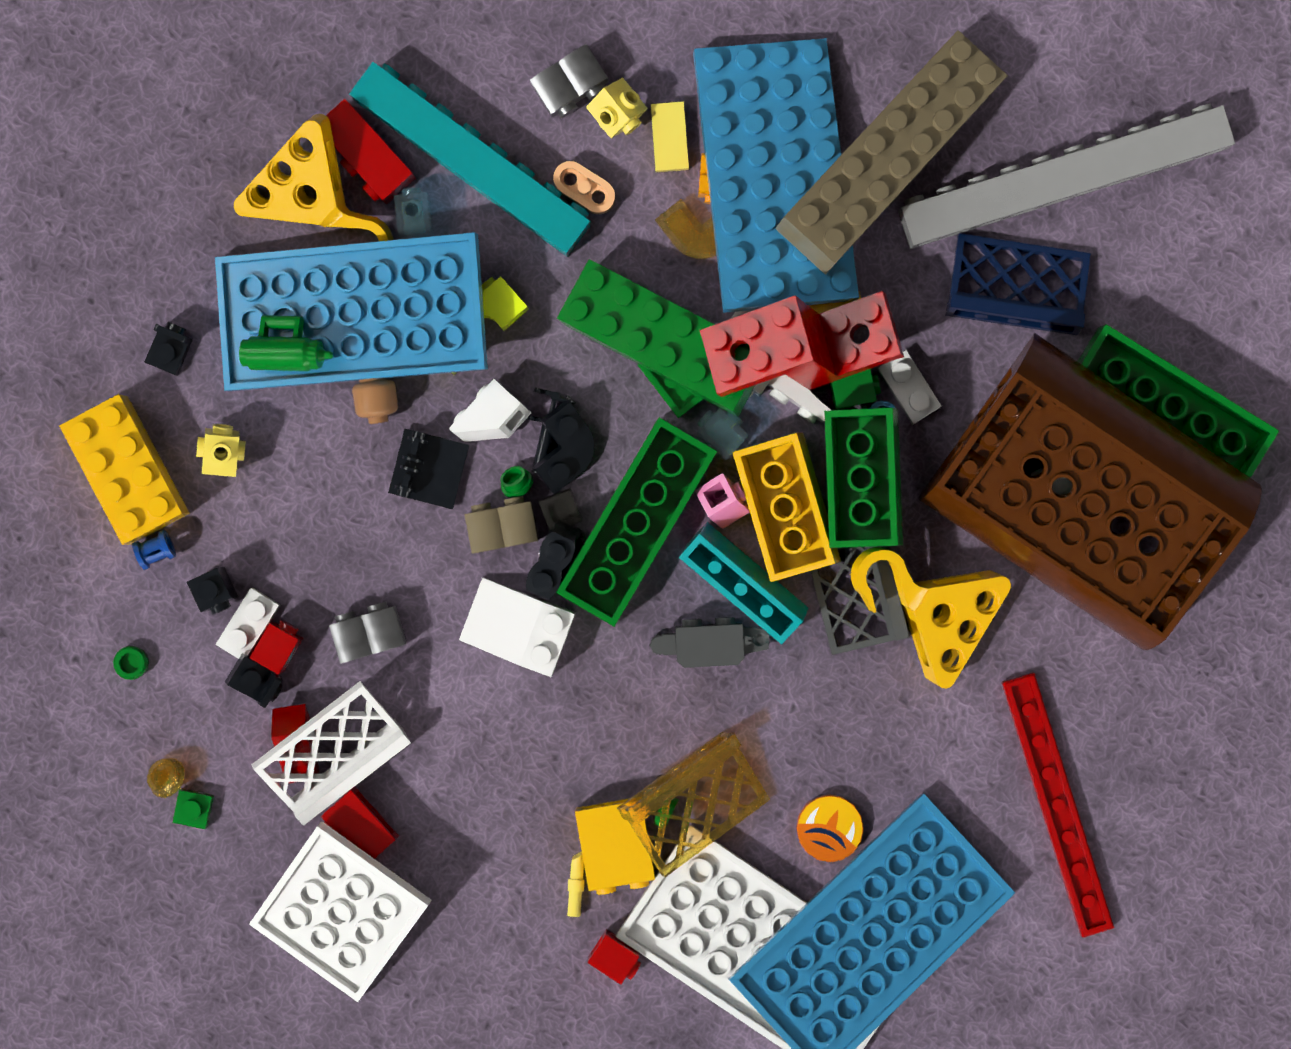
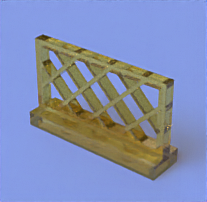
[617,732,770,877]

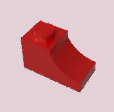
[271,704,320,783]

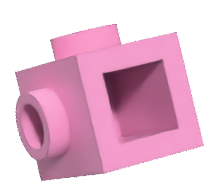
[695,473,750,529]

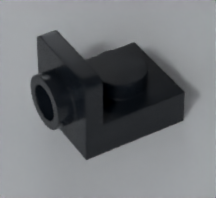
[144,322,193,376]
[225,653,282,708]

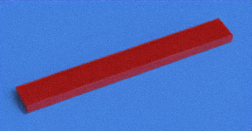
[1001,672,1114,938]

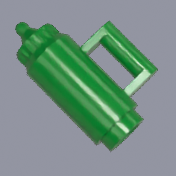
[239,315,333,372]

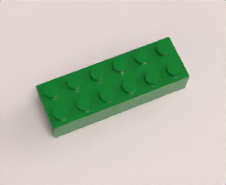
[557,259,756,417]
[1077,324,1279,478]
[556,417,717,627]

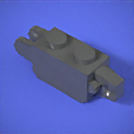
[649,617,769,668]

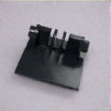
[388,429,469,509]

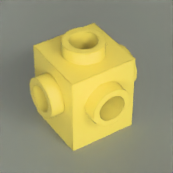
[586,78,648,138]
[196,424,246,477]

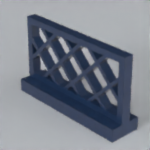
[945,233,1091,336]

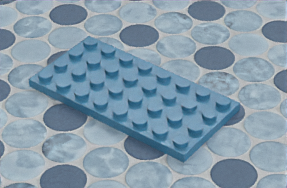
[693,38,859,313]
[215,232,488,391]
[728,794,1015,1049]

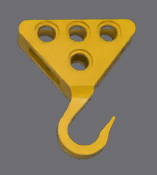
[234,114,393,241]
[851,547,1011,689]

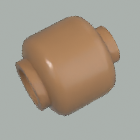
[352,378,398,424]

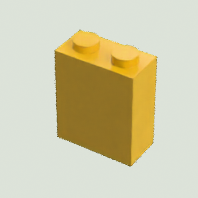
[575,796,655,895]

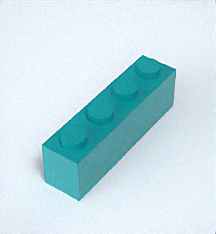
[679,522,809,645]

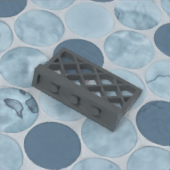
[811,546,911,655]

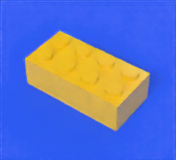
[59,394,190,545]
[732,433,841,582]

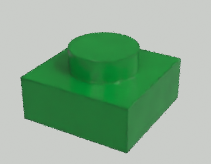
[172,789,214,829]

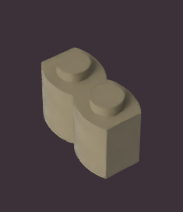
[464,496,539,554]

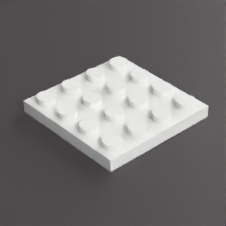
[249,821,432,1002]

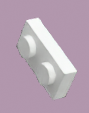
[877,350,942,425]
[215,587,281,659]

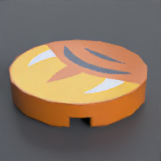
[796,794,864,862]

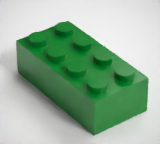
[824,408,903,548]

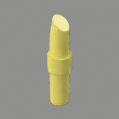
[567,852,585,917]

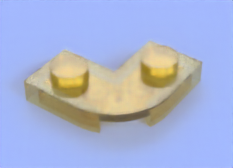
[655,199,717,259]

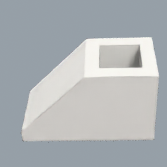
[449,379,531,442]

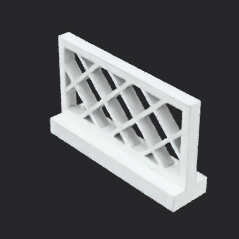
[251,681,411,826]

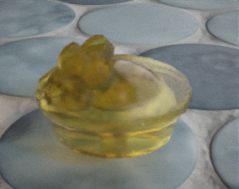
[147,758,185,798]

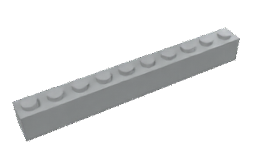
[898,103,1235,249]

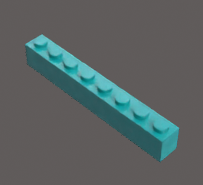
[349,62,591,257]

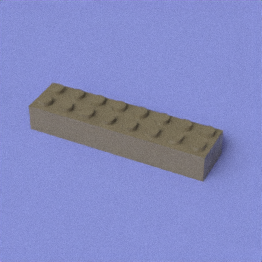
[775,30,1008,275]

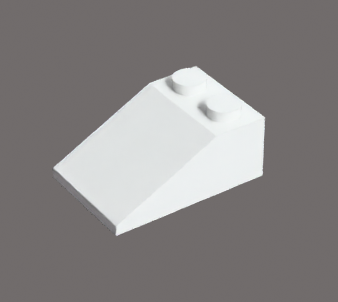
[459,578,576,677]

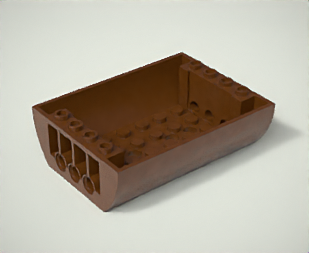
[918,333,1262,650]

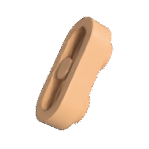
[553,161,615,214]

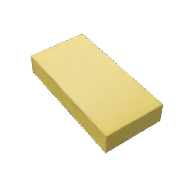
[651,101,689,172]

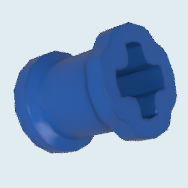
[132,530,176,570]

